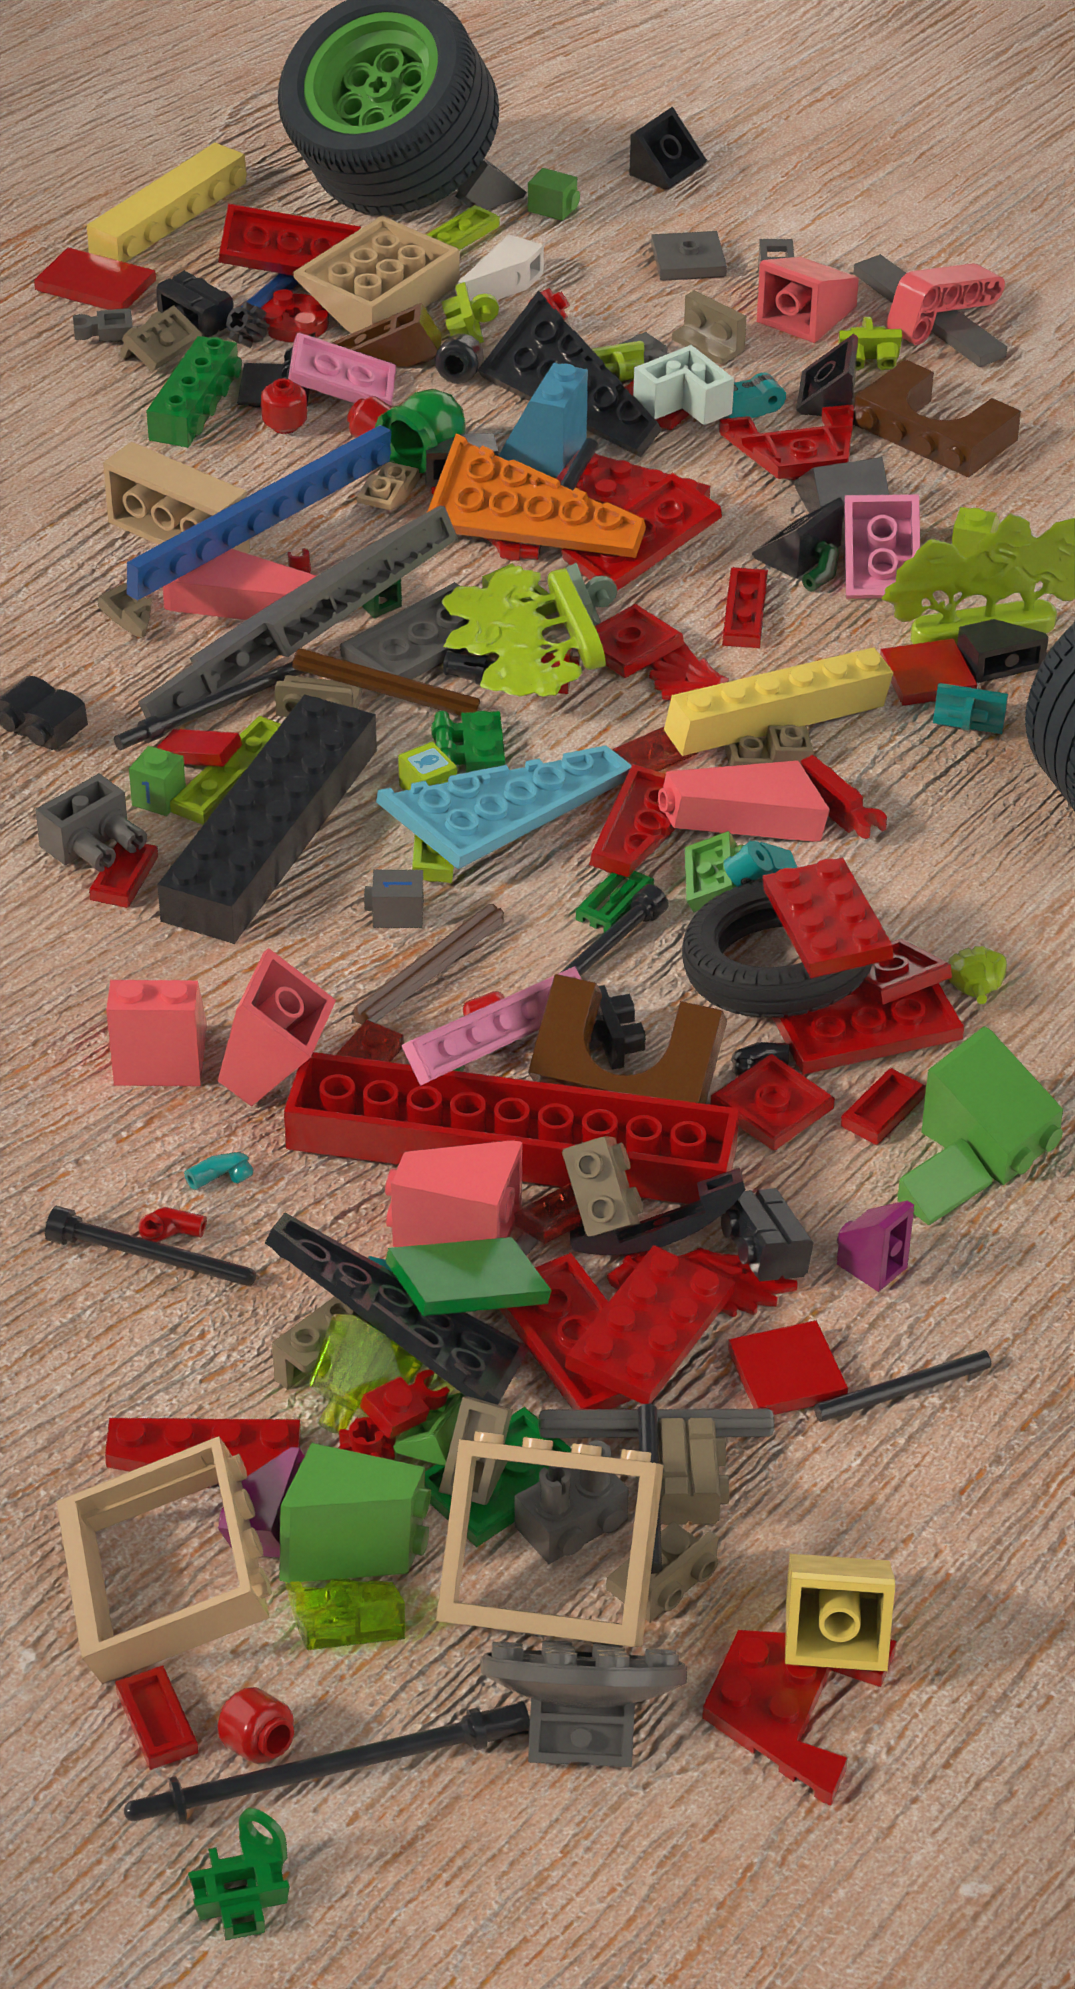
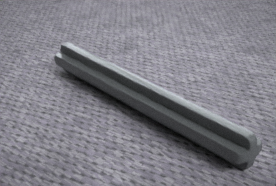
[538,1408,774,1439]

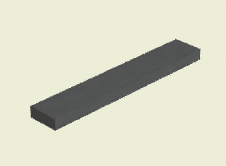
[853,254,1007,367]

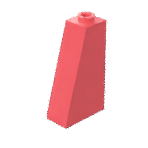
[163,549,316,620]
[658,761,830,842]

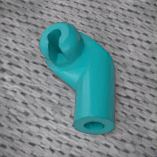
[184,1152,254,1190]

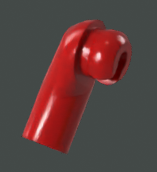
[138,1207,207,1243]

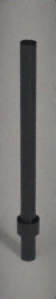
[114,661,305,750]

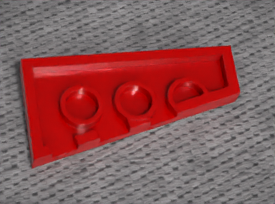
[105,1418,301,1488]

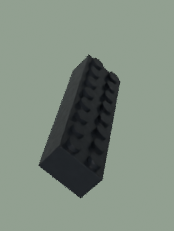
[157,694,377,944]

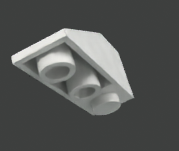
[456,234,544,301]

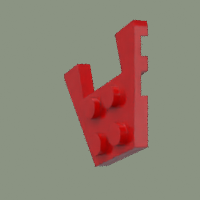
[719,404,854,480]
[702,1630,897,1806]

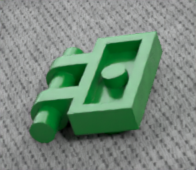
[431,711,505,773]

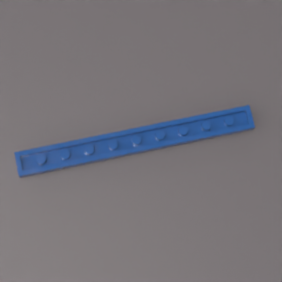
[127,425,391,600]

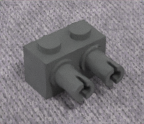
[35,773,147,872]
[515,1440,629,1564]

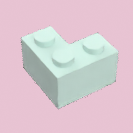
[633,345,734,425]

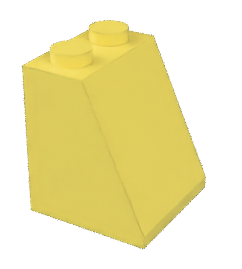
[785,1554,895,1671]

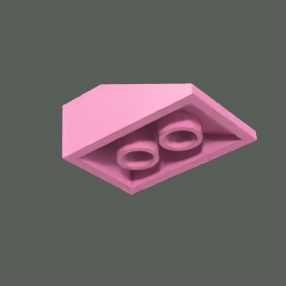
[844,494,920,599]

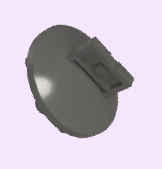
[481,1641,687,1767]

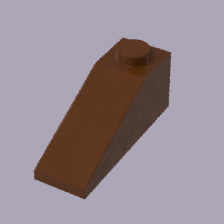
[332,303,442,367]

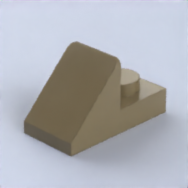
[439,1396,513,1505]

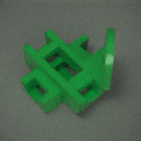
[188,1808,290,1941]

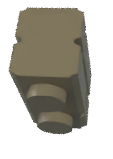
[658,1418,729,1525]

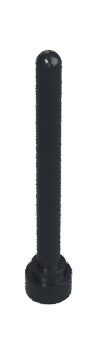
[558,884,669,976]
[45,1205,257,1286]

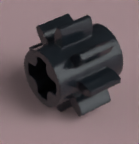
[226,302,270,348]

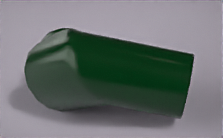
[802,541,840,592]

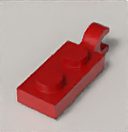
[800,755,887,839]

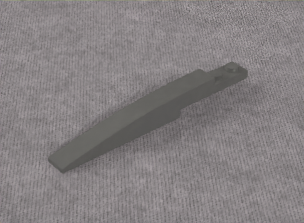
[138,505,458,735]

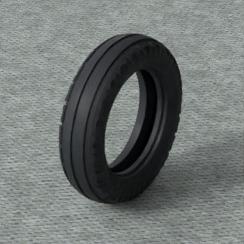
[682,880,873,1018]

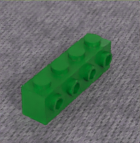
[146,336,242,448]

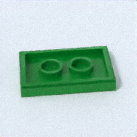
[385,1237,551,1316]
[424,1407,572,1548]

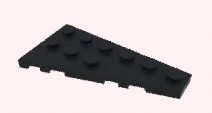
[478,290,661,457]
[265,1213,530,1405]

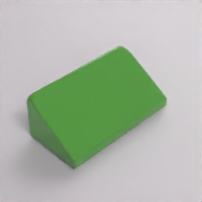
[897,1138,993,1225]
[393,1392,466,1466]

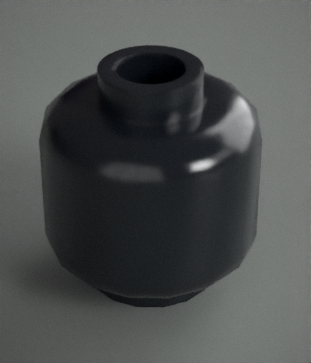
[435,333,484,384]

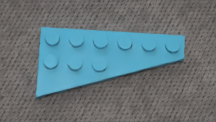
[376,745,632,869]

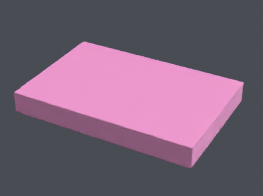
[288,333,396,406]

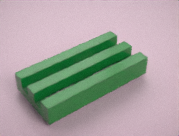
[576,871,654,932]

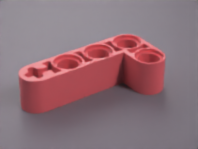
[887,263,1005,346]

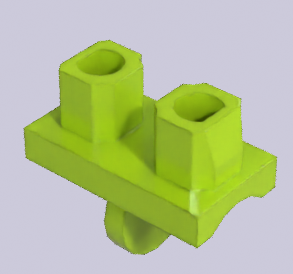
[441,282,499,343]
[838,317,902,371]
[592,341,644,382]

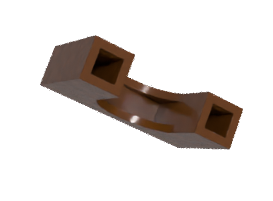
[853,359,1021,478]
[528,974,727,1104]

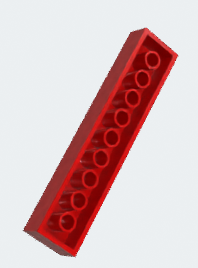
[284,1052,739,1204]

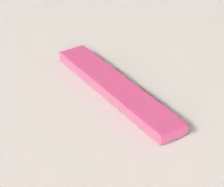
[401,966,582,1086]

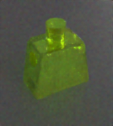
[309,1314,423,1435]

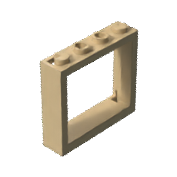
[436,1431,664,1647]
[56,1436,272,1684]

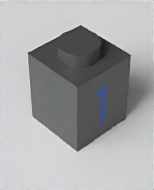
[364,869,424,928]

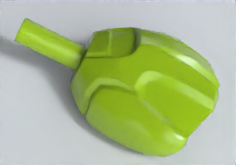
[948,946,1007,1004]

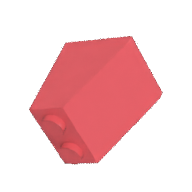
[757,257,859,343]
[218,948,336,1107]
[106,980,207,1086]
[385,1140,522,1247]

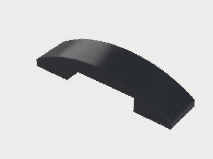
[569,1167,746,1255]

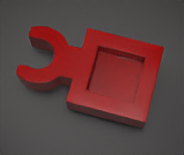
[360,1369,450,1439]

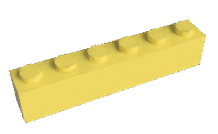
[87,143,247,262]
[664,647,893,756]

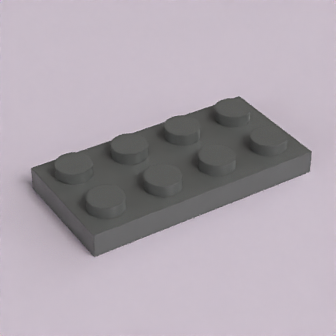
[340,582,469,679]

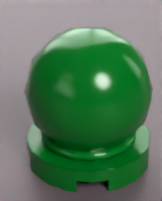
[375,389,466,474]

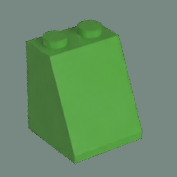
[921,1026,1063,1185]
[279,1443,431,1583]

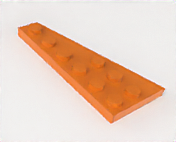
[427,433,646,558]

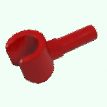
[287,548,311,574]

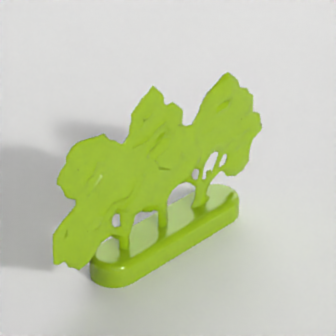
[882,513,1075,644]
[442,565,606,697]

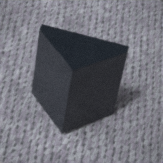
[629,106,707,190]
[796,333,858,416]
[752,497,844,579]

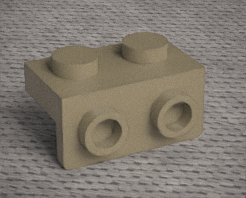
[275,675,362,717]
[562,1136,643,1236]
[272,1296,371,1390]

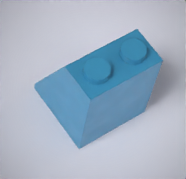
[499,363,588,479]

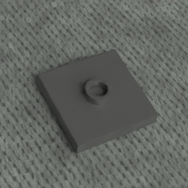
[651,231,727,280]

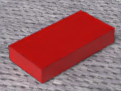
[156,729,243,767]
[89,842,158,908]
[841,1067,926,1145]
[115,1665,199,1770]

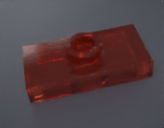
[514,1182,583,1244]

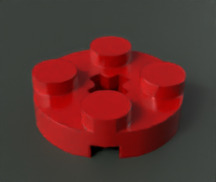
[261,289,329,343]

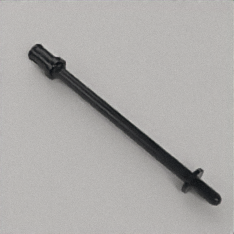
[124,1701,530,1825]

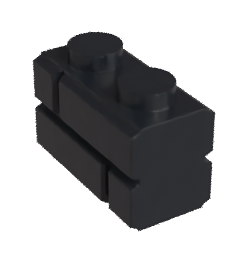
[156,270,234,338]
[721,1188,814,1281]

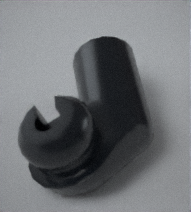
[731,1042,789,1076]

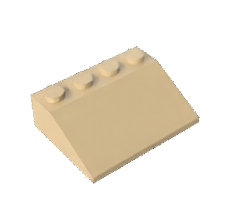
[294,216,460,333]

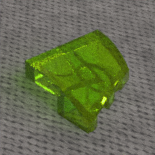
[286,1578,405,1650]

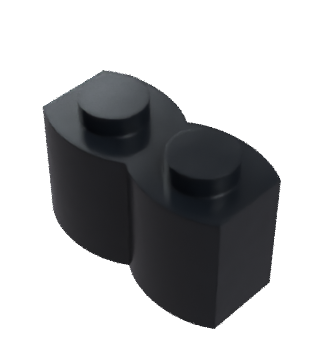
[0,676,88,750]

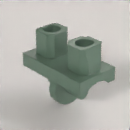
[566,563,617,626]

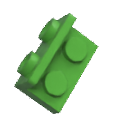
[685,831,744,912]

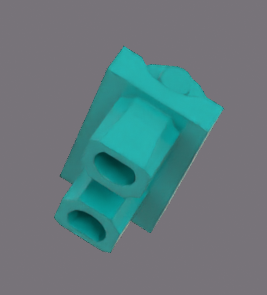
[933,683,1009,734]

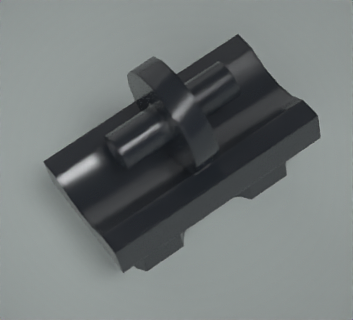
[590,985,646,1070]

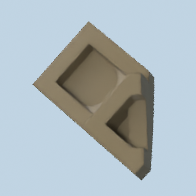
[98,582,152,638]

